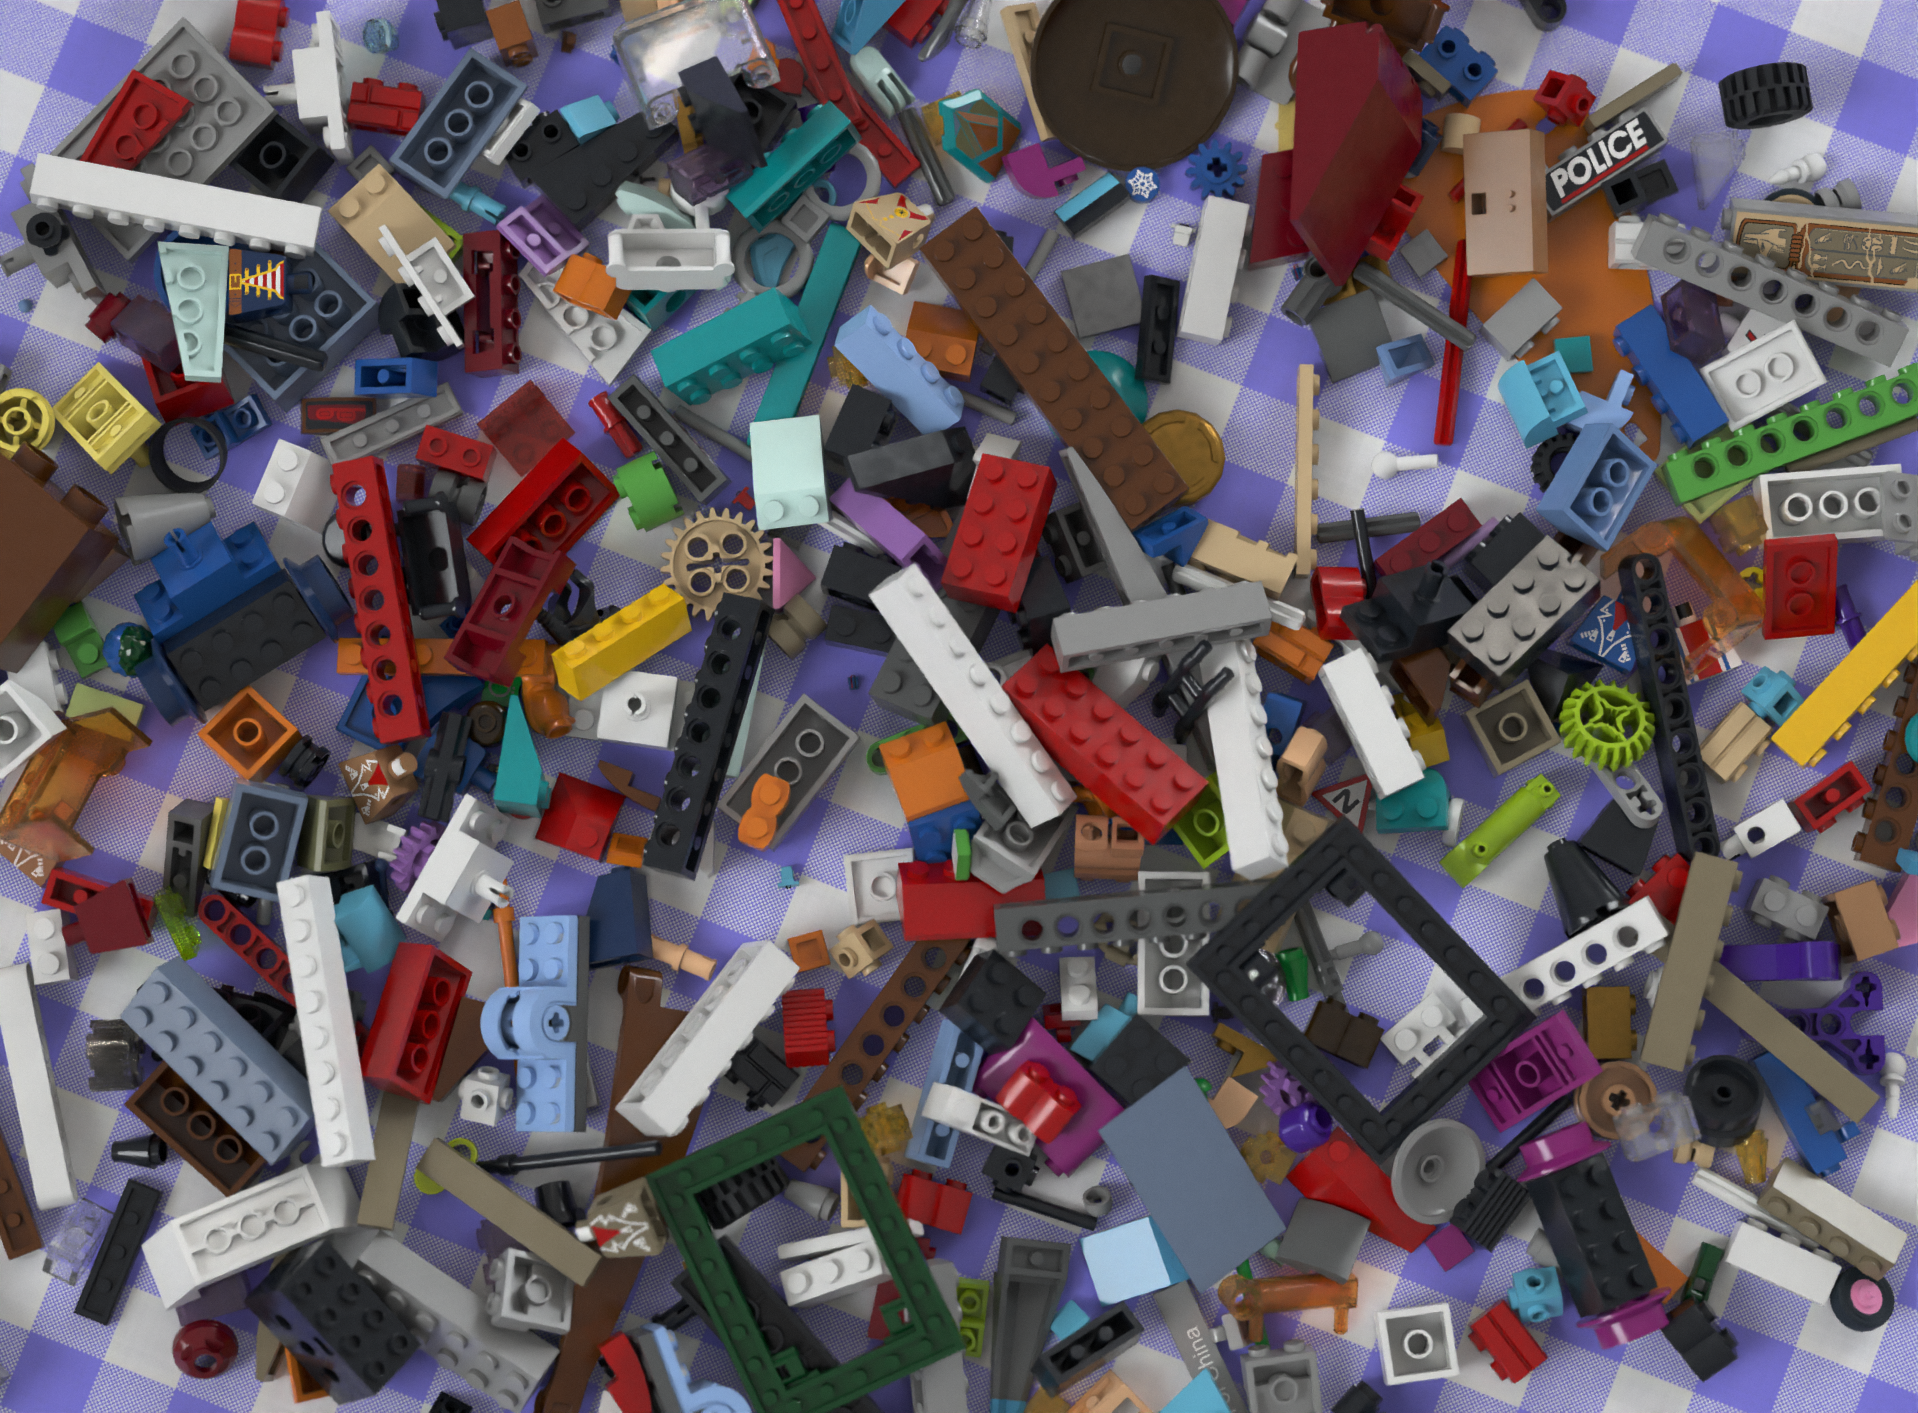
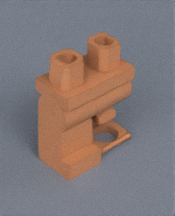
[1074,814,1144,883]

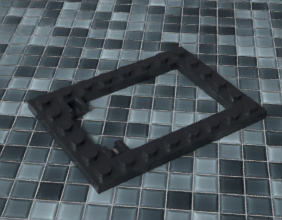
[1185,814,1537,1165]

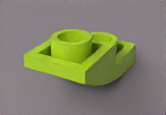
[956,1277,990,1358]

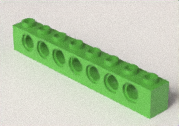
[1661,362,1918,507]

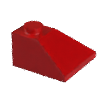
[535,772,626,863]

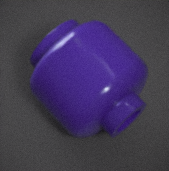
[1279,1101,1333,1153]

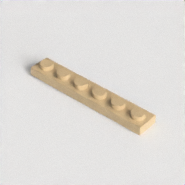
[1293,364,1320,579]

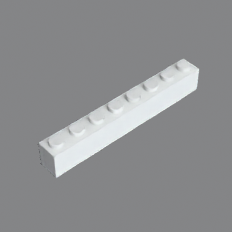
[30,153,321,259]
[869,563,1077,828]
[1200,638,1288,881]
[277,874,376,1167]

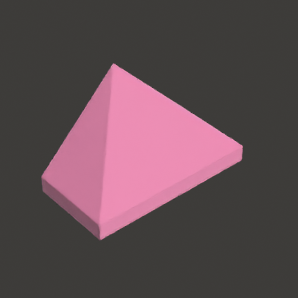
[773,538,816,613]

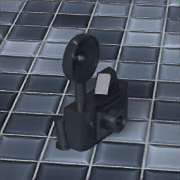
[322,491,472,621]

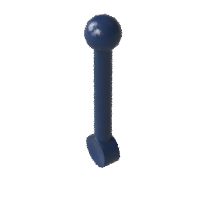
[374,858,394,916]

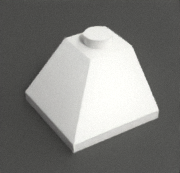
[0,679,67,780]

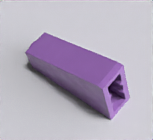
[829,477,948,593]

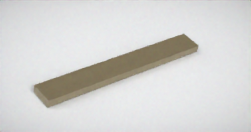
[1633,913,1880,1124]

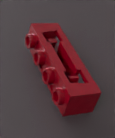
[463,230,522,378]

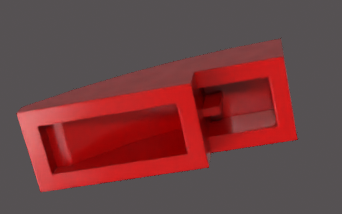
[597,1330,652,1413]

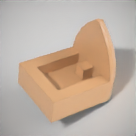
[864,254,920,295]

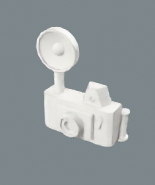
[606,163,735,292]

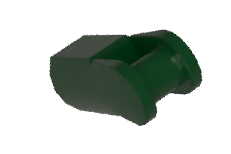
[1680,1242,1725,1303]

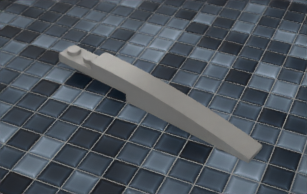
[1058,447,1217,771]

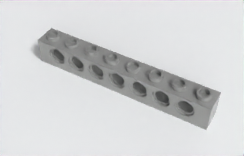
[1630,213,1910,367]

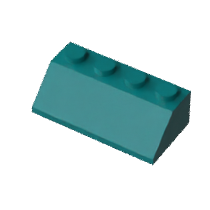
[725,100,863,233]

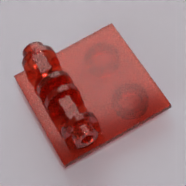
[477,379,575,478]

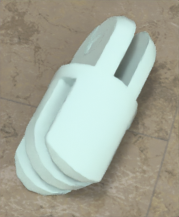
[849,46,916,119]

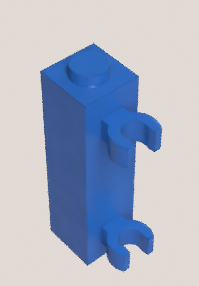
[1747,1050,1861,1178]

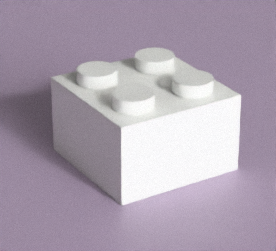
[1374,1302,1459,1385]

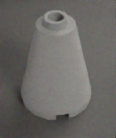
[114,493,216,566]

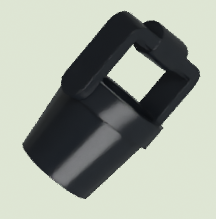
[534,1180,586,1229]

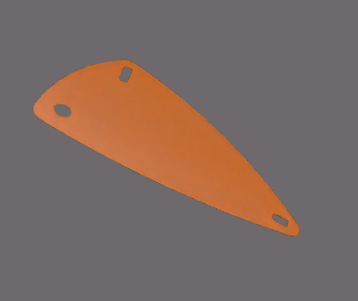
[1401,89,1662,461]

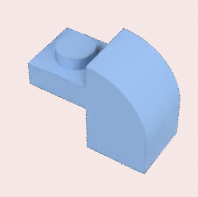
[1563,369,1635,434]

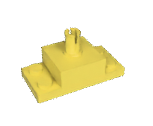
[52,362,162,475]

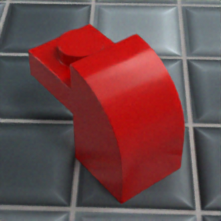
[1364,184,1424,262]

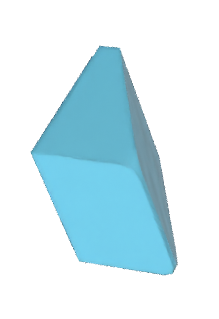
[1050,1300,1090,1341]

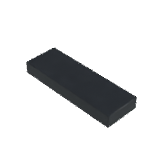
[1135,274,1180,385]

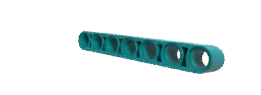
[746,222,862,447]

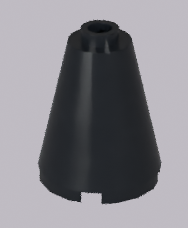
[1544,838,1630,939]

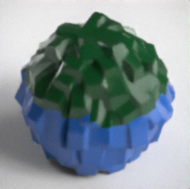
[102,622,154,678]

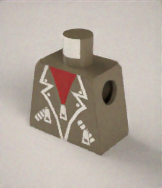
[576,1177,670,1258]

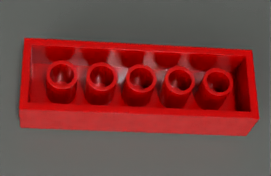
[1001,644,1209,846]

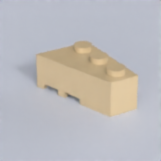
[1187,519,1299,600]

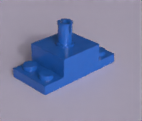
[133,521,281,644]

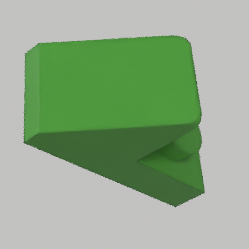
[53,601,108,680]

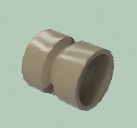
[767,593,827,661]

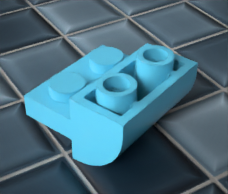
[1498,350,1588,449]
[334,885,406,974]

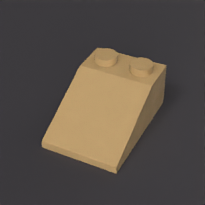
[328,164,457,283]

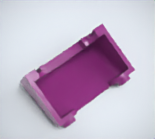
[972,1017,1125,1177]

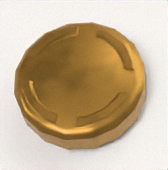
[1142,409,1225,508]

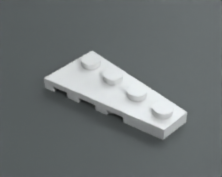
[519,261,652,387]

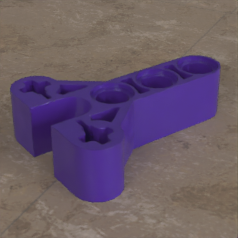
[1719,941,1842,982]
[1738,971,1885,1075]

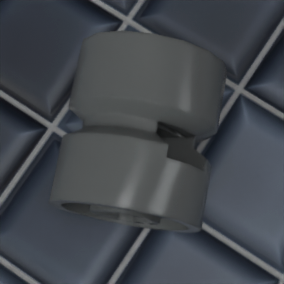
[428,468,488,526]

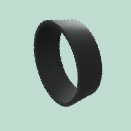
[149,417,228,494]

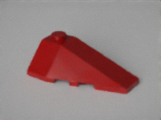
[1285,1126,1437,1253]

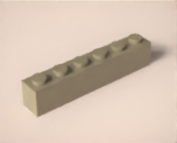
[1639,851,1743,1072]

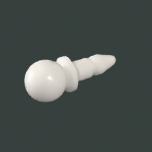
[1768,153,1827,185]
[1879,1052,1907,1119]

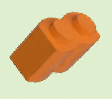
[553,252,632,320]
[738,773,791,852]

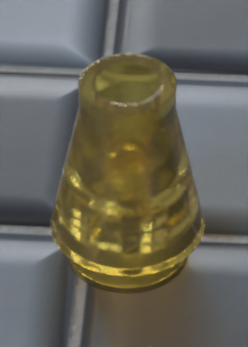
[1734,1130,1769,1184]

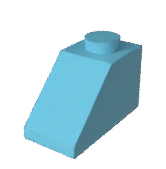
[559,95,620,145]

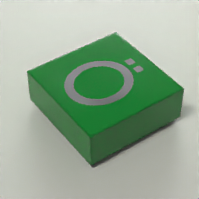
[480,677,522,708]

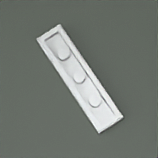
[777,1219,924,1262]

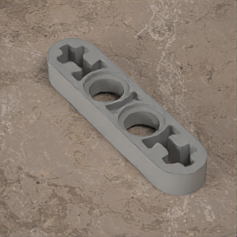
[1580,711,1663,828]

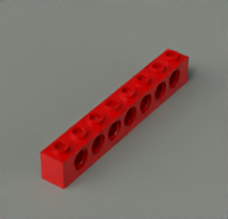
[330,455,432,745]

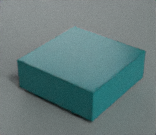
[1553,336,1593,374]

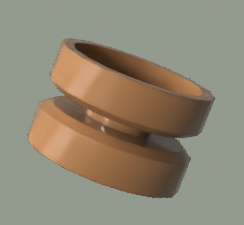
[1572,1061,1658,1140]

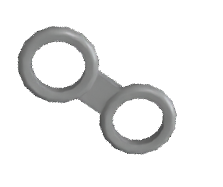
[731,143,882,298]

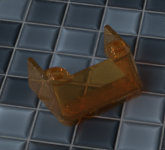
[1600,516,1766,681]
[0,706,152,862]

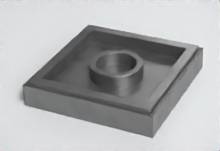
[1061,254,1142,340]

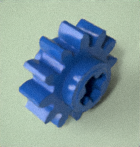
[1185,139,1248,201]

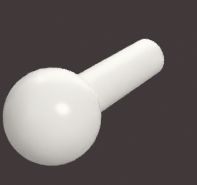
[1371,451,1439,479]

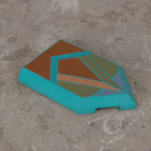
[938,89,1022,184]

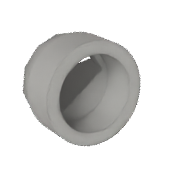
[1083,1186,1113,1217]

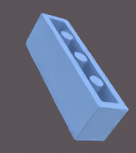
[834,305,965,435]
[903,1019,983,1169]

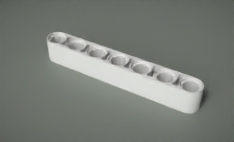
[0,962,78,1211]

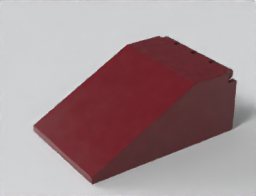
[1290,21,1423,286]

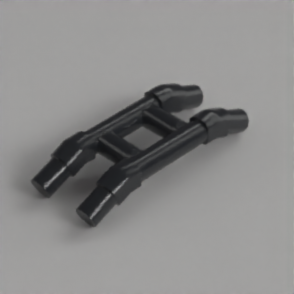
[1152,639,1235,745]

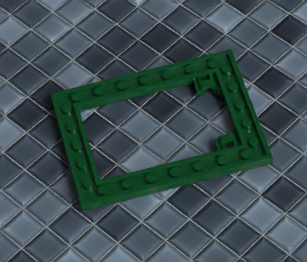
[644,1084,967,1413]

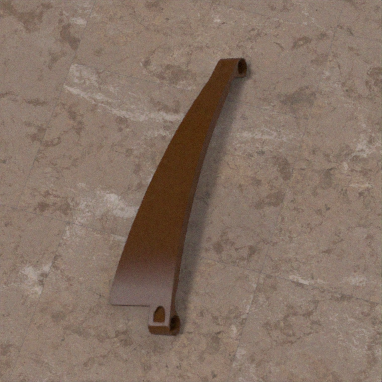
[534,964,704,1413]

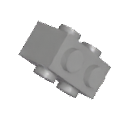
[1743,875,1830,943]

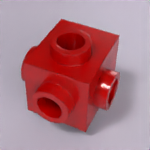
[1532,70,1597,127]

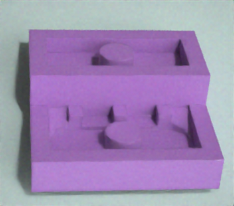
[496,194,591,277]

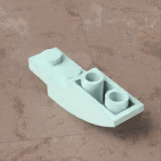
[615,181,733,292]

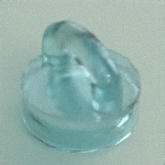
[363,18,400,54]

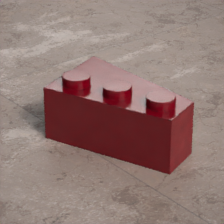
[1247,149,1313,272]

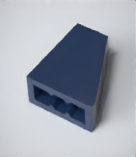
[586,866,653,971]

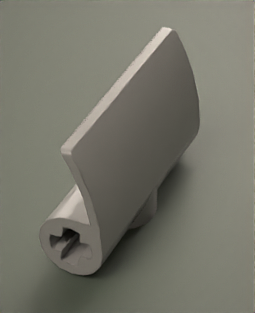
[1231,0,1332,105]

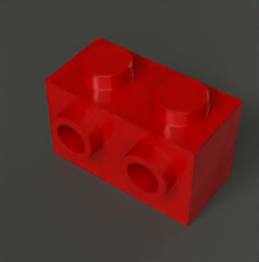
[1787,760,1872,833]

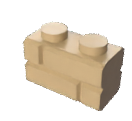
[1699,702,1773,784]

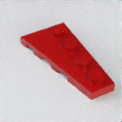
[79,69,194,171]

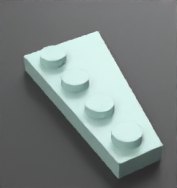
[157,241,229,383]

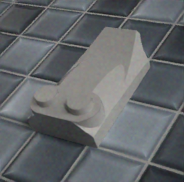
[970,802,1079,893]

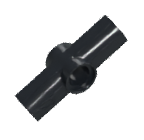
[417,711,473,823]

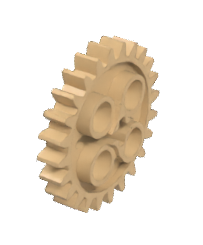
[660,507,773,622]

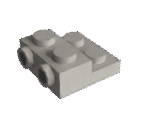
[486,1248,574,1335]
[1240,1339,1323,1413]

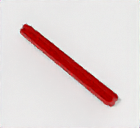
[1434,239,1473,447]

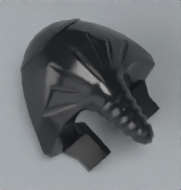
[536,569,621,647]

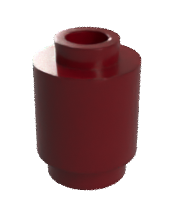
[84,291,136,344]

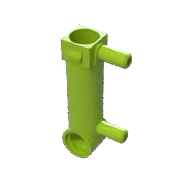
[1438,773,1561,889]

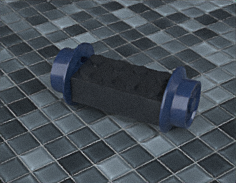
[134,554,355,727]

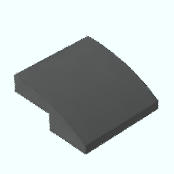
[1309,289,1392,384]
[1274,1198,1371,1285]

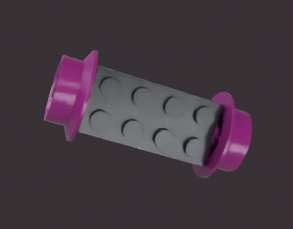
[1517,1120,1672,1349]

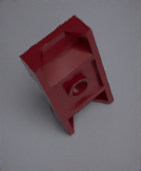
[444,536,577,688]

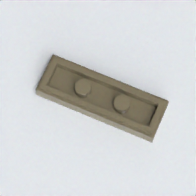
[1583,63,1683,135]

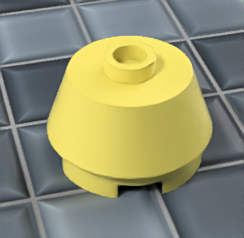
[0,388,55,452]

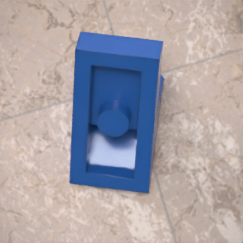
[1132,506,1208,567]

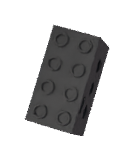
[243,1239,422,1405]

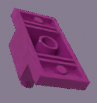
[1468,1009,1603,1133]

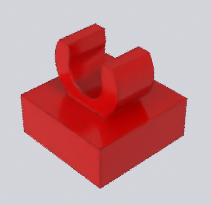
[1042,1003,1081,1043]

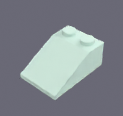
[749,414,833,530]

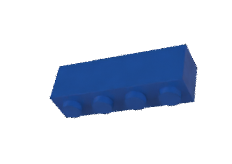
[1612,304,1729,450]

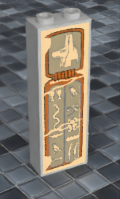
[1718,197,1918,293]

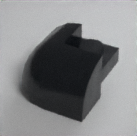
[378,283,465,362]

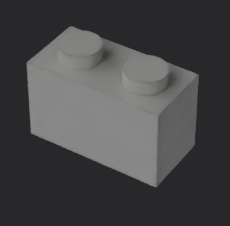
[1479,277,1563,361]

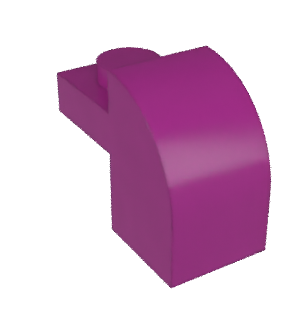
[1001,143,1086,199]

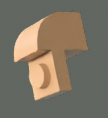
[1208,1076,1259,1129]

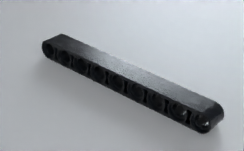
[1618,553,1720,863]

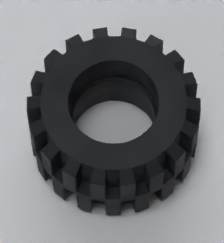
[1718,62,1813,130]
[695,1156,790,1230]

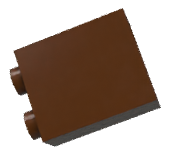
[0,441,120,674]

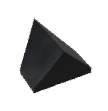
[1527,649,1604,721]

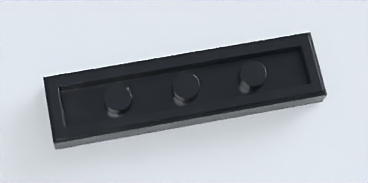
[74,1179,164,1326]

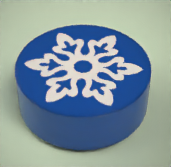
[1125,167,1160,204]

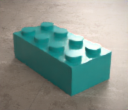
[651,287,813,406]

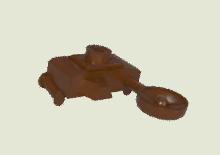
[1288,0,1450,94]

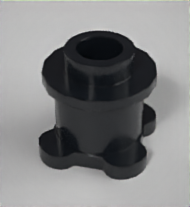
[26,213,70,256]

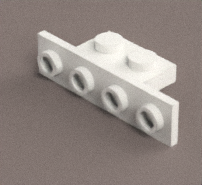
[378,224,475,350]

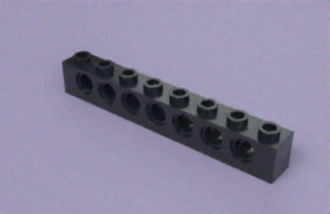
[643,592,775,881]

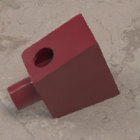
[61,878,155,954]

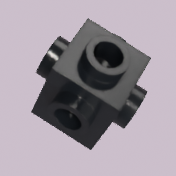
[982,1144,1040,1193]

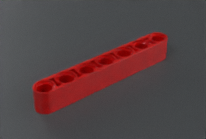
[198,894,370,1061]

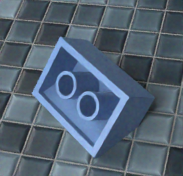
[1536,423,1657,552]

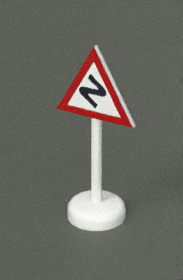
[1311,773,1465,848]

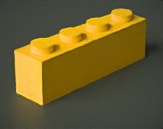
[551,584,692,701]

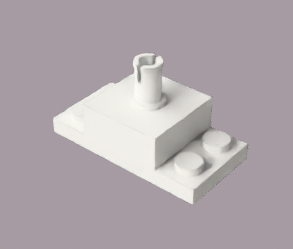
[264,10,354,165]
[564,671,707,752]
[395,793,514,943]

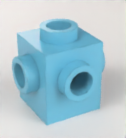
[1741,666,1805,727]
[1507,1266,1563,1322]

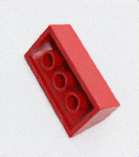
[466,437,620,566]
[896,859,1045,941]
[360,942,473,1105]

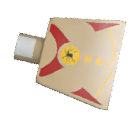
[846,192,935,270]

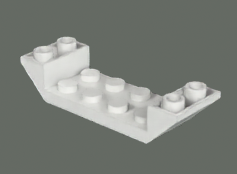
[141,1163,366,1311]

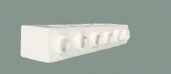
[1459,895,1670,1025]

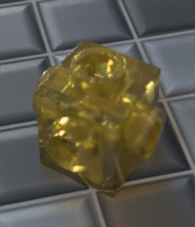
[859,1102,913,1156]
[1240,1130,1297,1185]

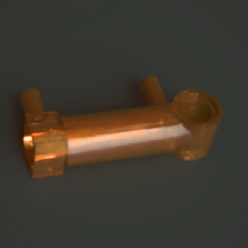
[1217,1272,1358,1342]

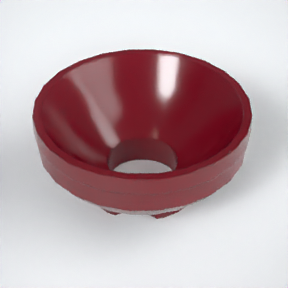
[172,1319,238,1379]

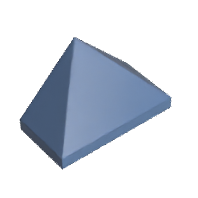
[1376,334,1436,388]

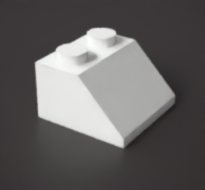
[252,438,338,535]

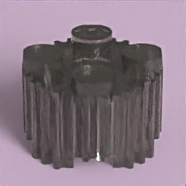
[86,1019,146,1092]

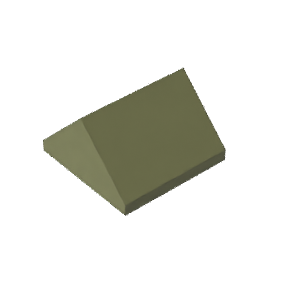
[297,795,356,872]

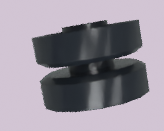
[1679,1055,1765,1148]

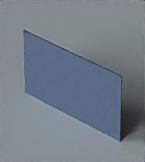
[1098,1065,1287,1294]

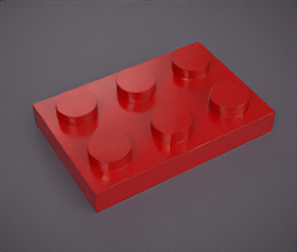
[1762,533,1838,640]

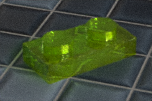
[153,885,202,961]

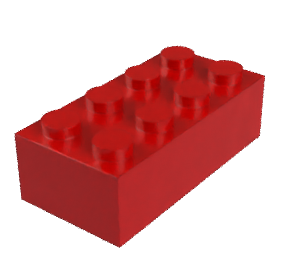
[941,453,1058,613]

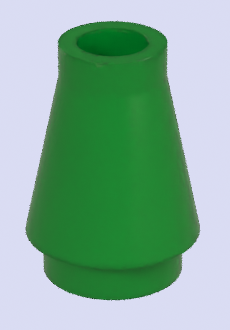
[1273,947,1310,1002]

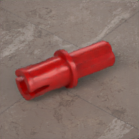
[588,391,643,459]

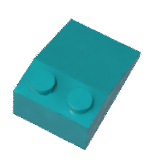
[493,695,552,818]

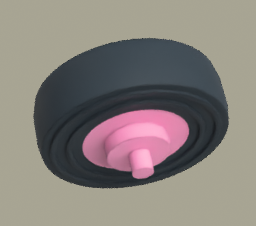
[1830,1267,1894,1332]

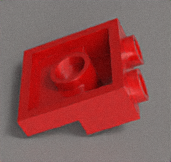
[1625,853,1690,925]

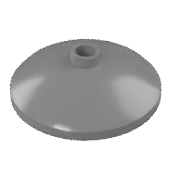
[1391,1118,1485,1225]

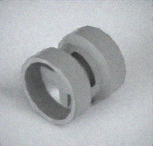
[1814,178,1862,209]

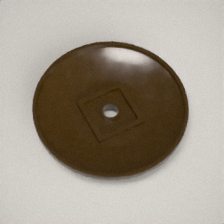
[1029,0,1239,171]

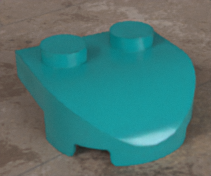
[1376,767,1451,834]

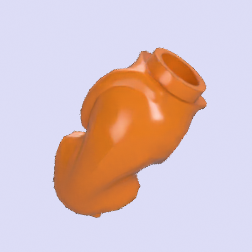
[521,644,576,739]

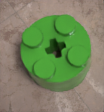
[612,451,685,532]

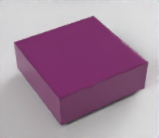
[1424,1223,1475,1272]

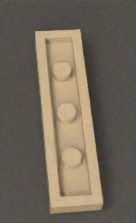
[1000,2,1058,142]

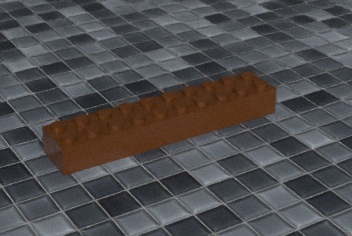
[919,206,1189,533]

